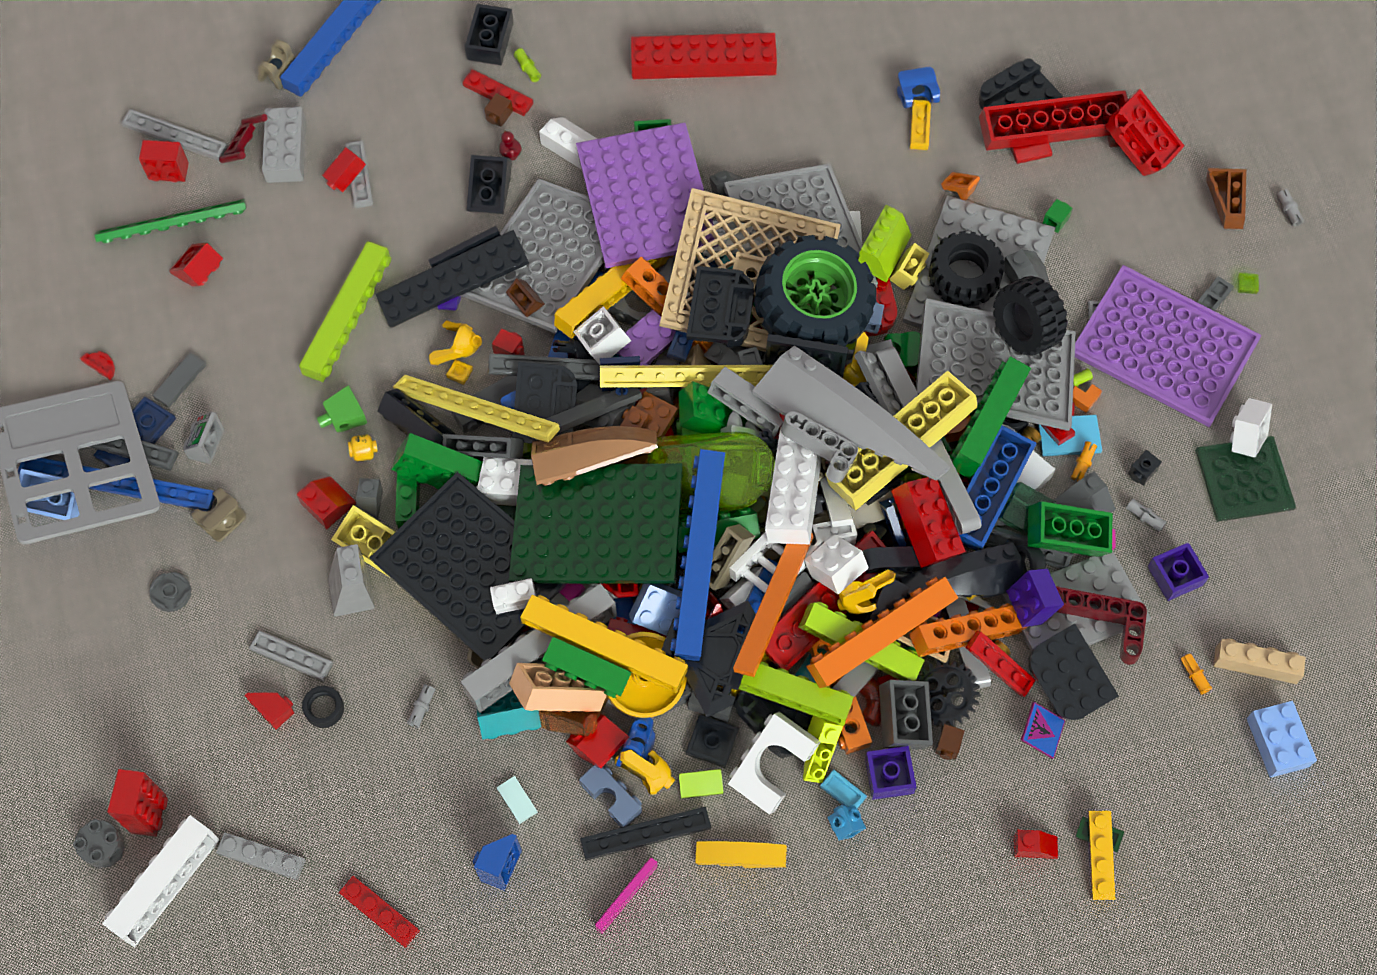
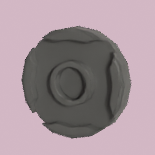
[149,572,192,612]

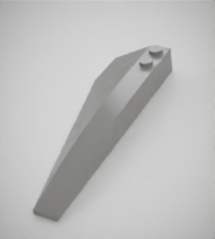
[752,346,950,481]

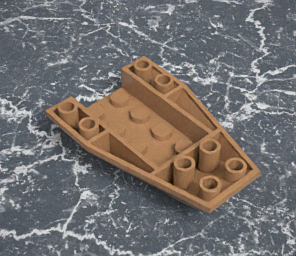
[531,426,658,485]

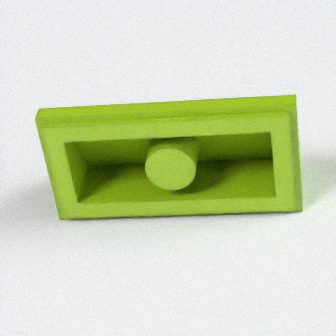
[679,769,723,799]

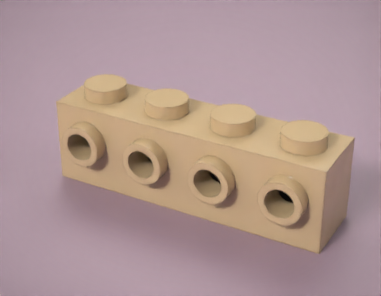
[1213,638,1306,684]

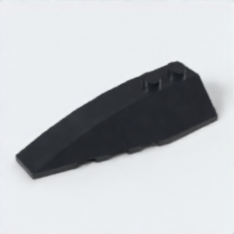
[899,543,1024,597]

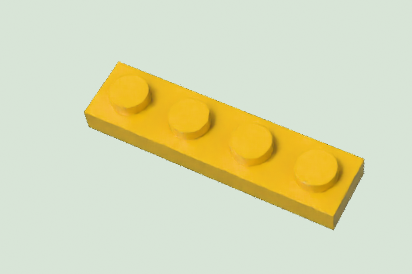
[1088,811,1115,900]

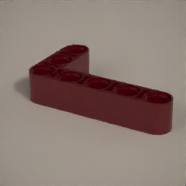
[1056,586,1147,665]

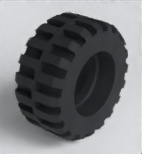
[929,231,1005,307]
[993,276,1068,356]

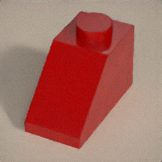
[244,693,294,730]
[1014,830,1058,859]

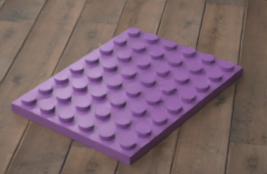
[576,123,718,268]
[1075,265,1262,428]

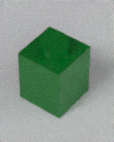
[1042,199,1073,233]

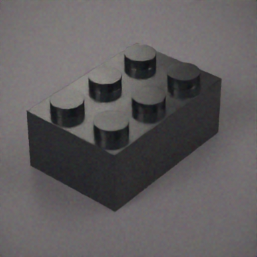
[465,4,514,66]

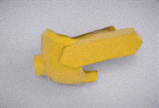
[429,320,482,365]
[843,332,869,387]
[837,570,896,614]
[615,750,675,795]

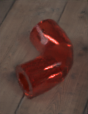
[859,677,881,727]

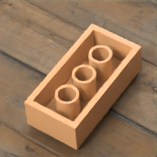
[509,663,607,712]

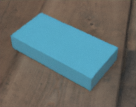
[820,769,867,809]

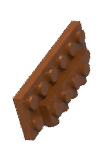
[612,391,679,464]

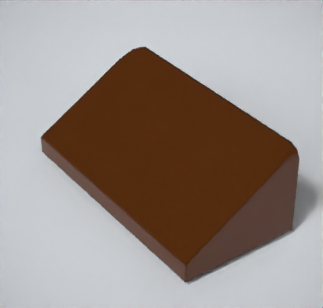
[506,278,545,317]

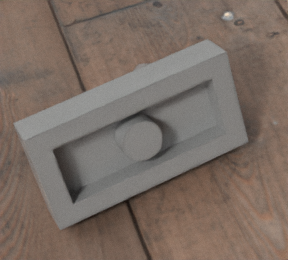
[720,411,764,444]

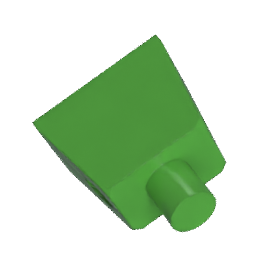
[316,385,367,432]

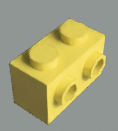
[889,243,930,290]

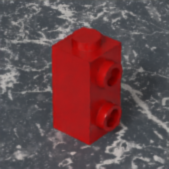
[322,147,366,193]

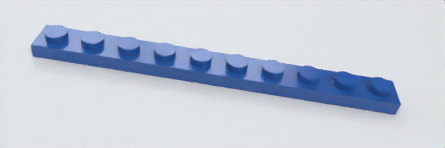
[18,458,215,511]

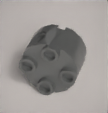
[73,819,125,869]

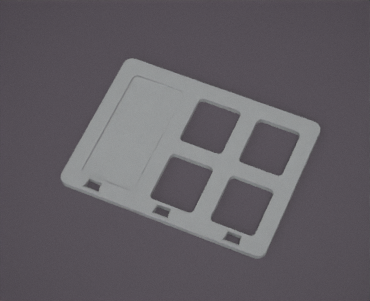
[0,381,160,544]

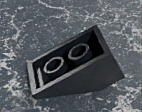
[466,155,512,214]

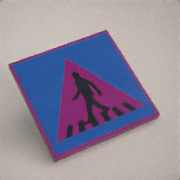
[1020,702,1065,759]

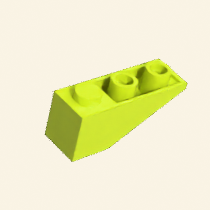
[803,716,843,783]

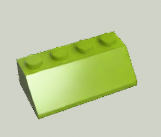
[858,205,912,283]

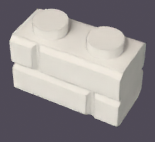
[490,578,536,614]

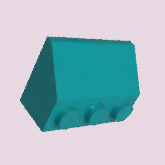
[477,690,545,739]

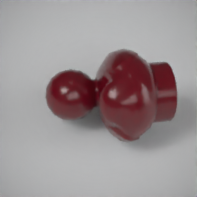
[499,131,522,161]

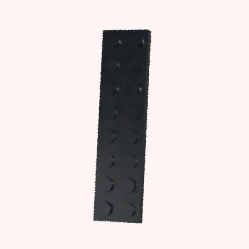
[375,230,529,328]

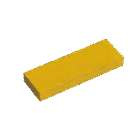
[910,100,931,150]

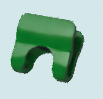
[884,331,921,376]

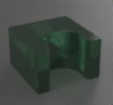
[998,482,1056,536]

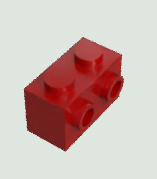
[492,328,525,356]

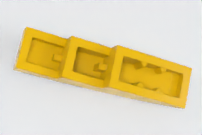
[695,841,787,868]

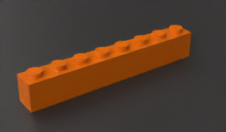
[806,577,958,688]

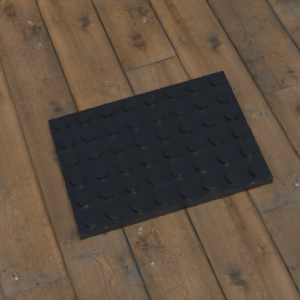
[370,472,568,661]

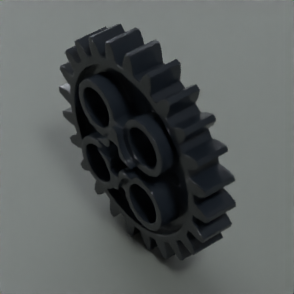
[917,660,981,727]

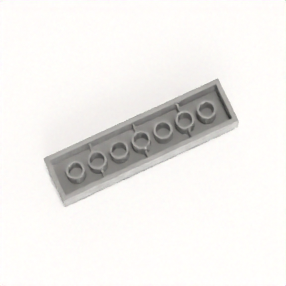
[461,583,617,713]

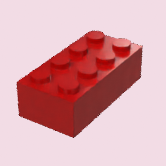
[891,477,966,568]
[107,769,168,837]

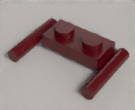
[219,114,268,163]

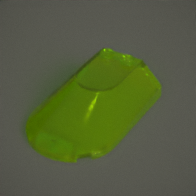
[648,432,775,514]

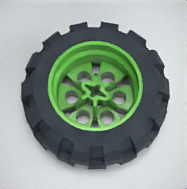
[754,235,877,347]

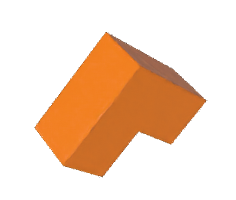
[1073,384,1102,413]

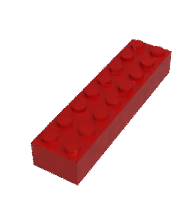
[631,33,777,79]
[979,90,1128,151]

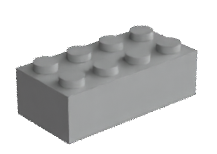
[262,107,306,183]

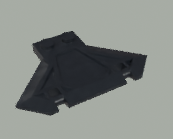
[662,601,756,718]

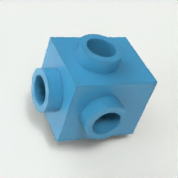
[827,804,866,841]

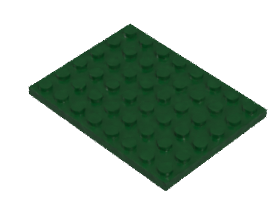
[509,463,683,583]

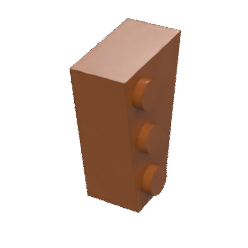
[1206,168,1247,229]

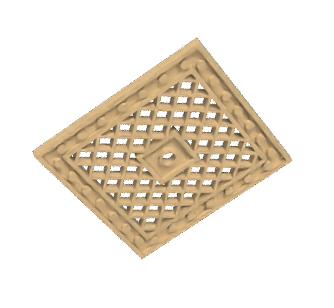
[659,188,840,352]

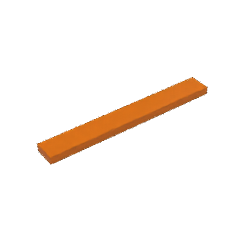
[733,533,813,677]

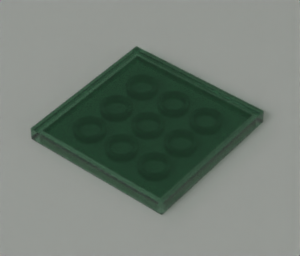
[1195,436,1296,522]

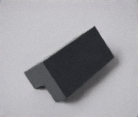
[863,579,910,624]

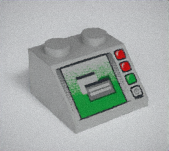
[183,412,225,464]

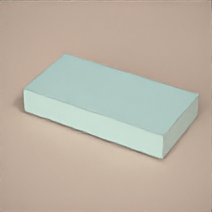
[496,776,538,824]

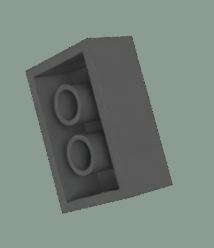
[879,680,933,750]

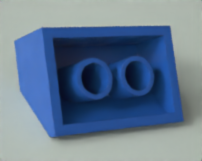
[473,834,522,891]

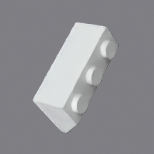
[539,117,597,170]

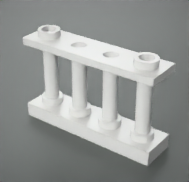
[730,532,823,593]

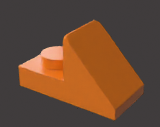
[941,172,980,200]

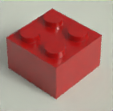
[139,140,189,182]

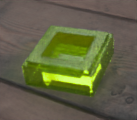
[1238,273,1259,294]

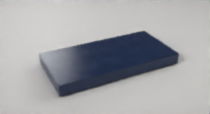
[93,396,176,467]

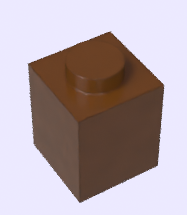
[484,93,513,127]
[935,724,965,760]

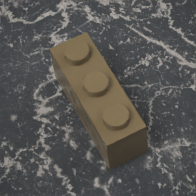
[709,524,755,590]

